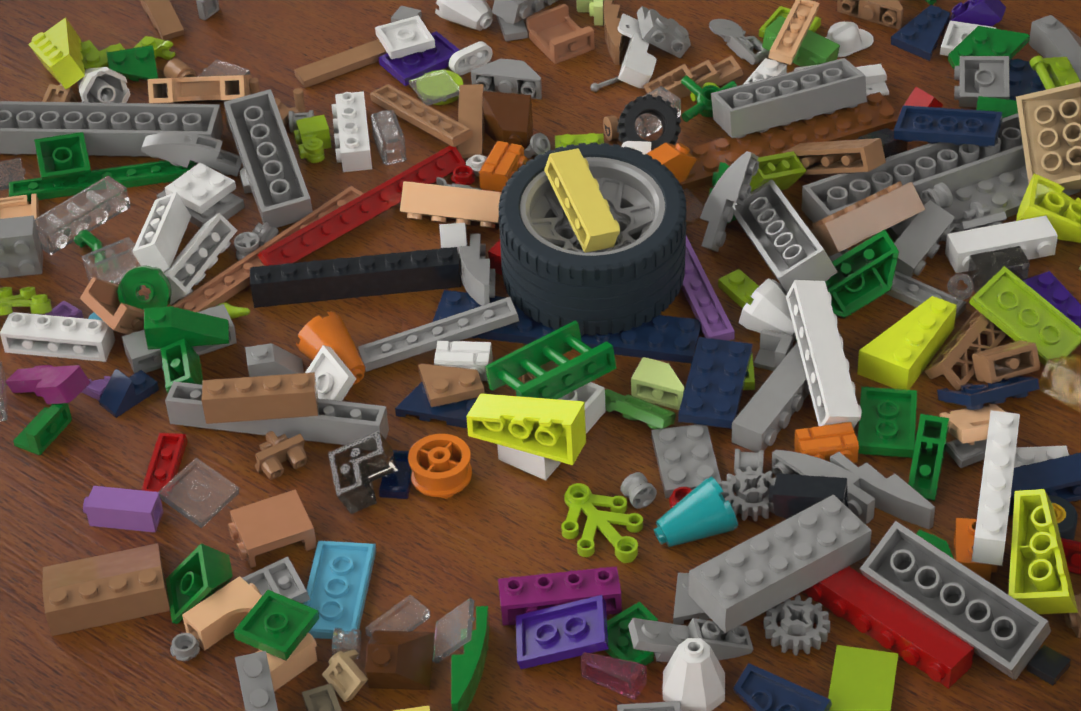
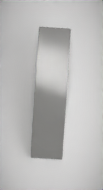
[830,452,935,529]

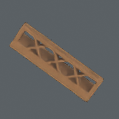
[924,310,1007,391]

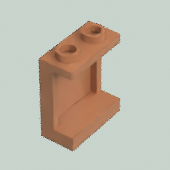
[526,4,595,64]
[80,277,144,335]
[228,489,317,568]

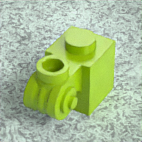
[293,115,332,163]

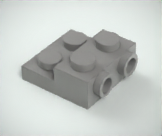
[637,6,691,58]
[954,56,1009,107]

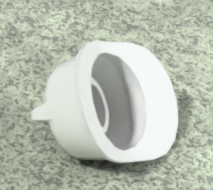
[825,21,874,57]

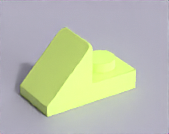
[576,0,604,25]

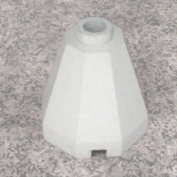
[435,0,493,31]
[77,67,131,103]
[738,278,797,342]
[662,638,725,711]

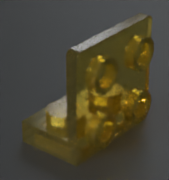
[1038,354,1081,413]

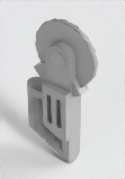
[709,19,770,65]

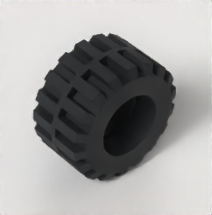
[617,94,681,151]

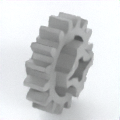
[721,466,776,521]
[764,595,830,655]

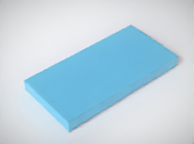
[303,541,376,641]

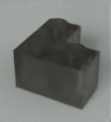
[967,246,1030,294]
[328,431,398,514]

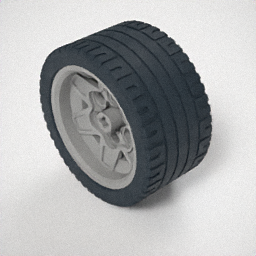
[498,143,686,335]

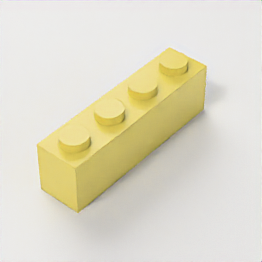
[544,148,620,253]

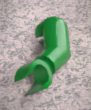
[74,230,111,271]

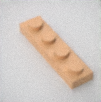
[768,0,820,65]

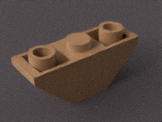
[837,0,904,30]

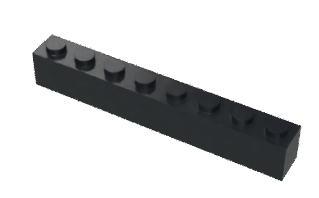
[250,247,461,308]

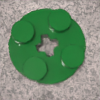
[117,265,172,310]

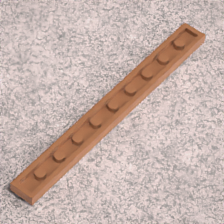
[172,186,364,312]

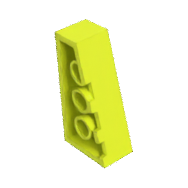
[28,18,85,89]
[857,296,957,390]
[466,394,586,465]
[1008,489,1078,614]

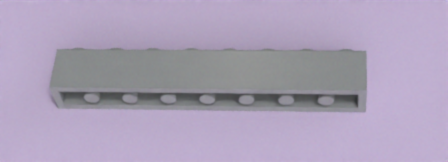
[165,381,389,449]

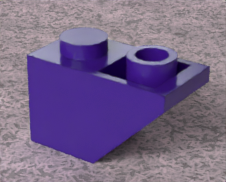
[948,0,1006,27]

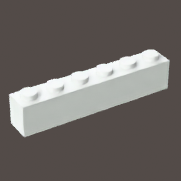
[786,280,862,429]
[972,410,1020,566]

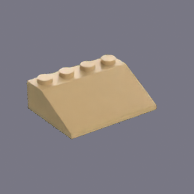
[1016,82,1081,190]

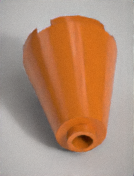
[296,311,366,384]

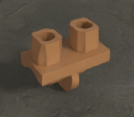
[255,431,307,480]

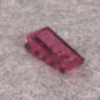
[581,652,647,700]

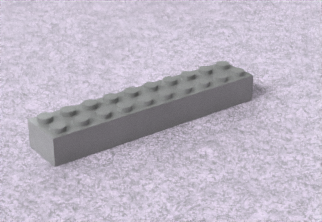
[0,101,224,157]
[802,113,1026,223]

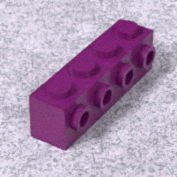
[498,566,622,626]

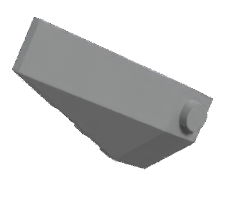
[1029,15,1081,82]

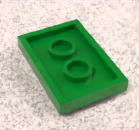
[858,386,917,458]

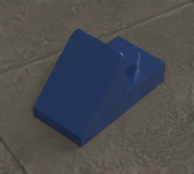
[99,369,159,418]

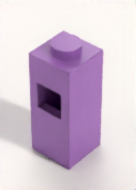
[83,486,163,532]

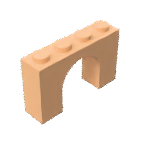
[148,75,252,103]
[182,576,317,691]

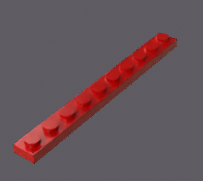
[258,145,466,266]

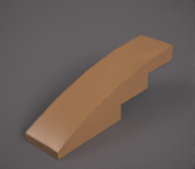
[140,0,184,40]
[603,0,626,65]
[643,55,743,101]
[458,84,484,158]

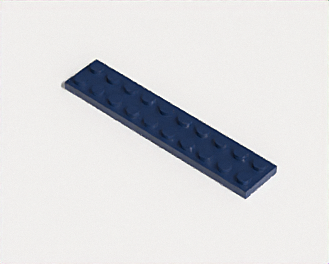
[433,290,701,364]

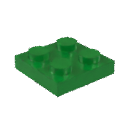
[234,590,319,661]

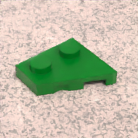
[107,45,158,82]

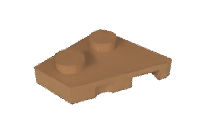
[418,364,484,407]

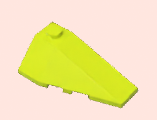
[1016,173,1081,243]

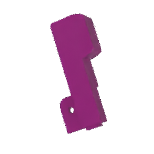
[5,365,90,404]

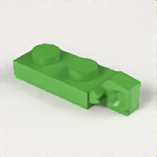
[605,389,676,430]

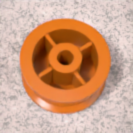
[408,434,472,499]

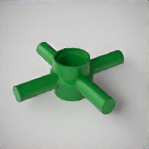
[681,75,737,122]

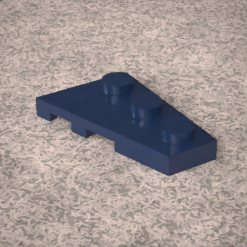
[891,5,950,61]
[937,375,1039,410]
[395,382,477,428]
[733,663,832,711]

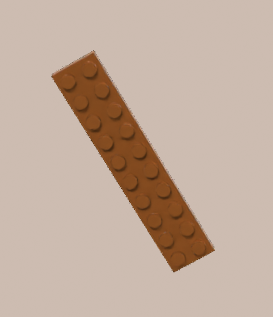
[680,92,899,191]

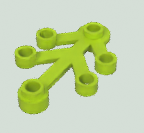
[0,287,52,315]
[561,483,643,563]

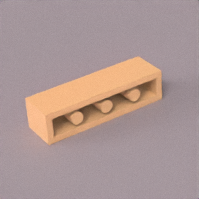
[400,181,502,228]

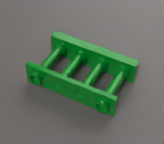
[485,320,617,399]

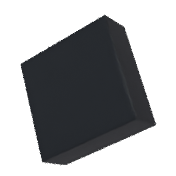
[1026,645,1071,686]

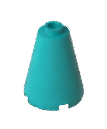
[653,477,738,547]

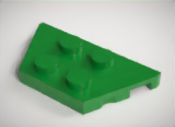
[948,26,1030,69]

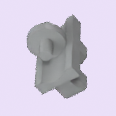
[954,201,1007,232]

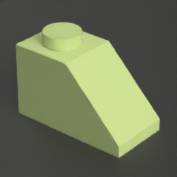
[631,357,685,410]

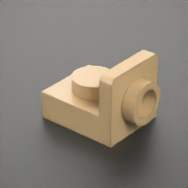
[322,649,368,702]

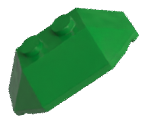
[825,229,899,318]

